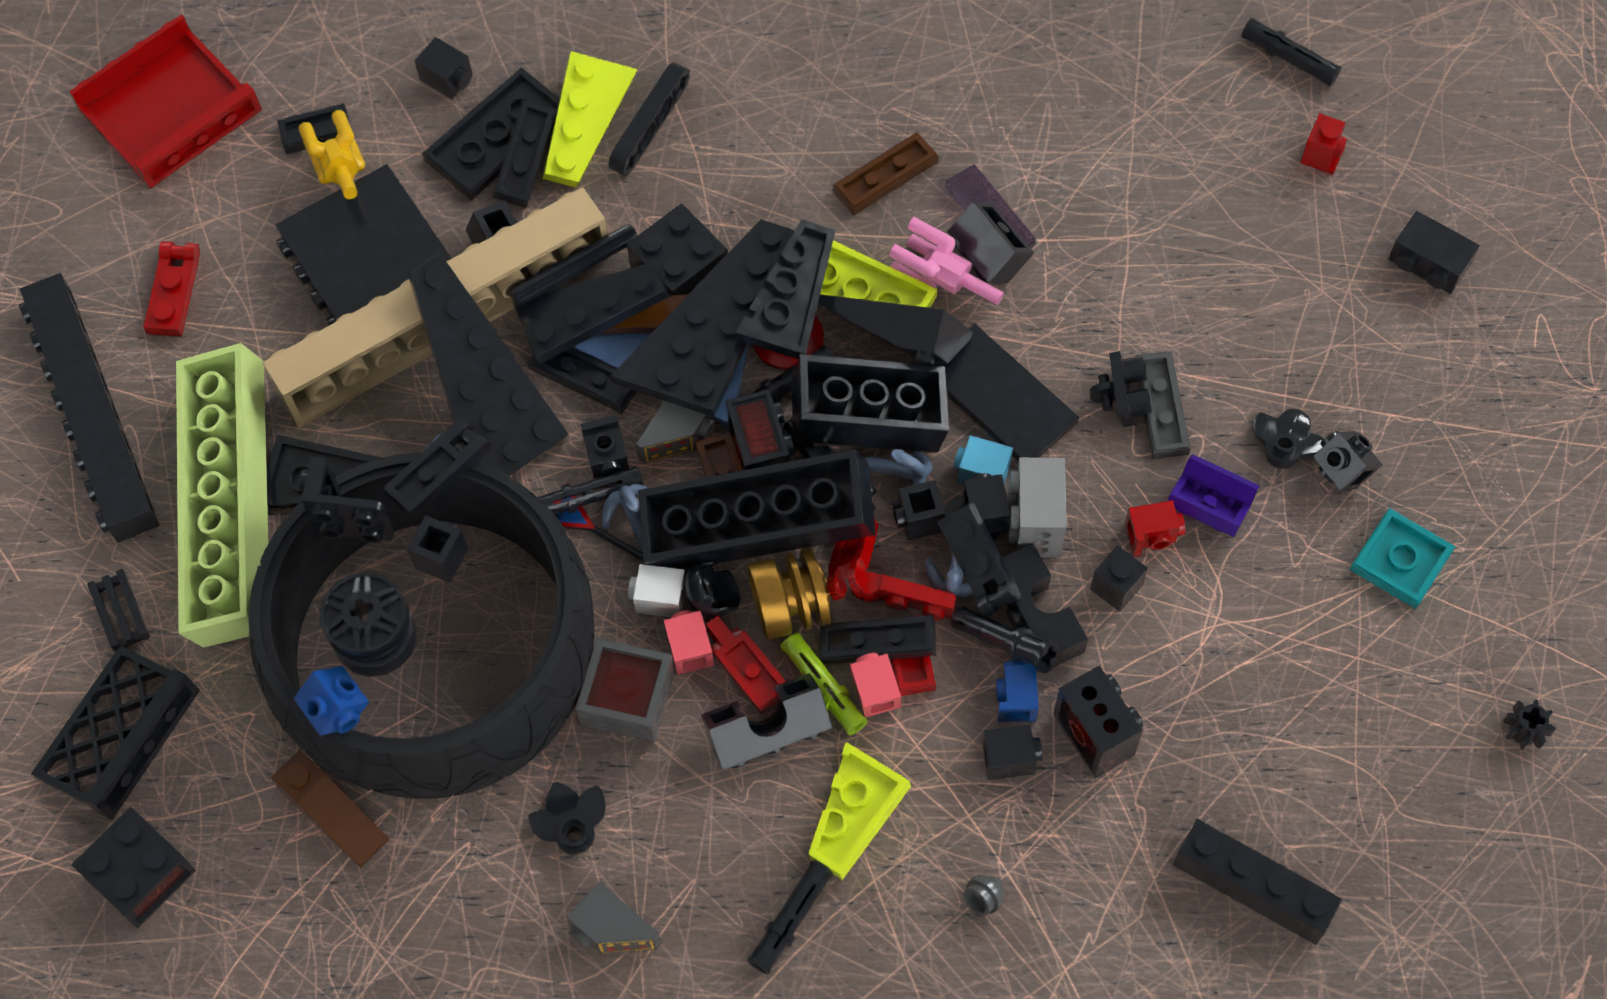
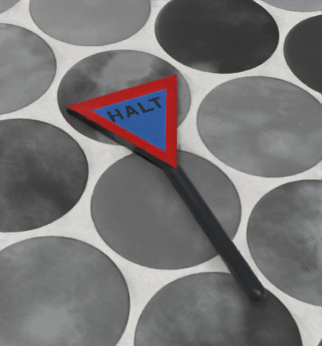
[553,482,643,561]

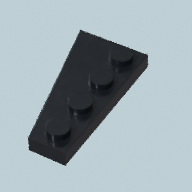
[732,219,836,359]

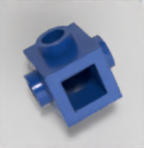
[294,665,369,736]

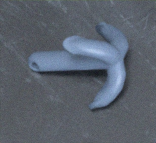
[863,450,933,506]
[601,484,648,553]
[925,552,974,598]

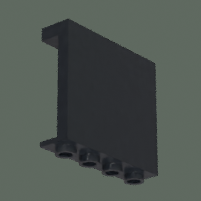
[275,164,452,326]

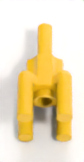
[299,110,365,199]

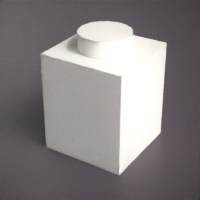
[628,564,686,618]

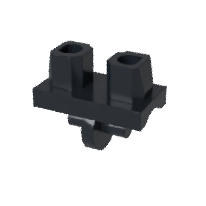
[1089,351,1152,427]

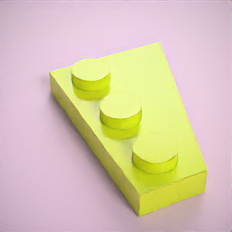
[808,742,911,880]

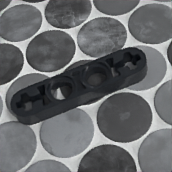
[609,62,690,176]

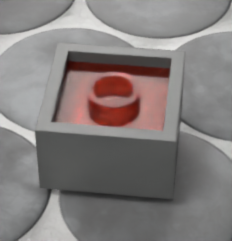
[575,638,675,742]

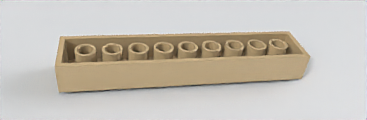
[262,187,608,429]

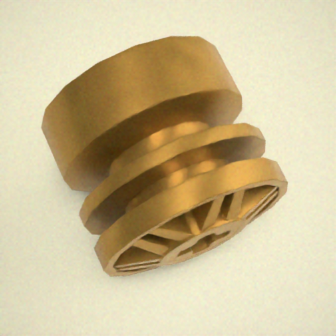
[747,547,831,640]

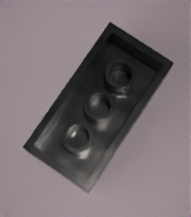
[791,354,949,453]

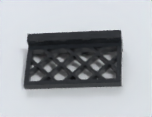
[31,646,200,820]

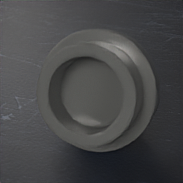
[963,875,1004,916]

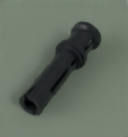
[951,606,1060,673]

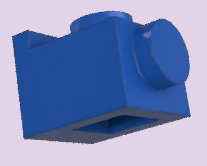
[996,660,1039,722]

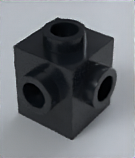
[1313,431,1382,491]

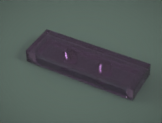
[945,164,1036,248]

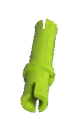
[780,632,868,736]

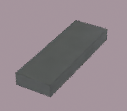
[1135,351,1191,459]

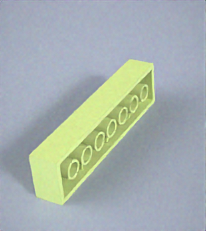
[176,343,268,648]

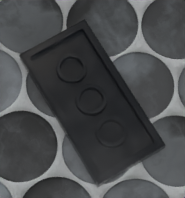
[422,67,560,200]
[933,323,1079,461]

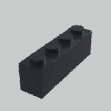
[1173,818,1343,945]

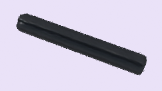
[509,224,638,306]

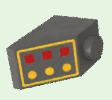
[636,401,716,463]
[567,882,662,953]

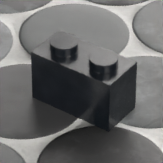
[947,201,1034,283]
[1388,210,1480,294]

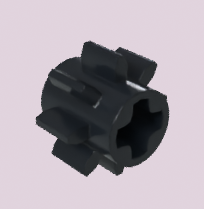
[1503,699,1556,750]

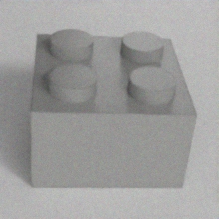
[1008,457,1067,558]

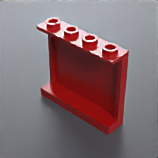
[69,14,262,189]

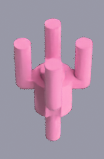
[889,217,1004,305]

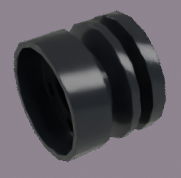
[320,572,417,677]

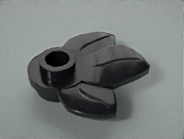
[1253,409,1325,469]
[528,782,606,855]

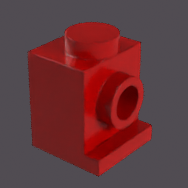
[1300,113,1348,175]
[1125,500,1186,557]

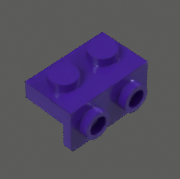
[1167,455,1259,537]

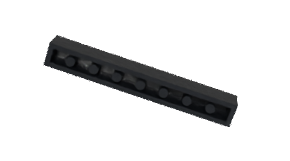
[19,273,160,543]

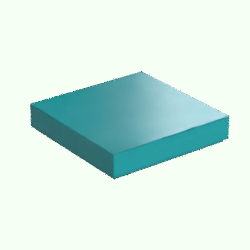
[1349,508,1456,609]

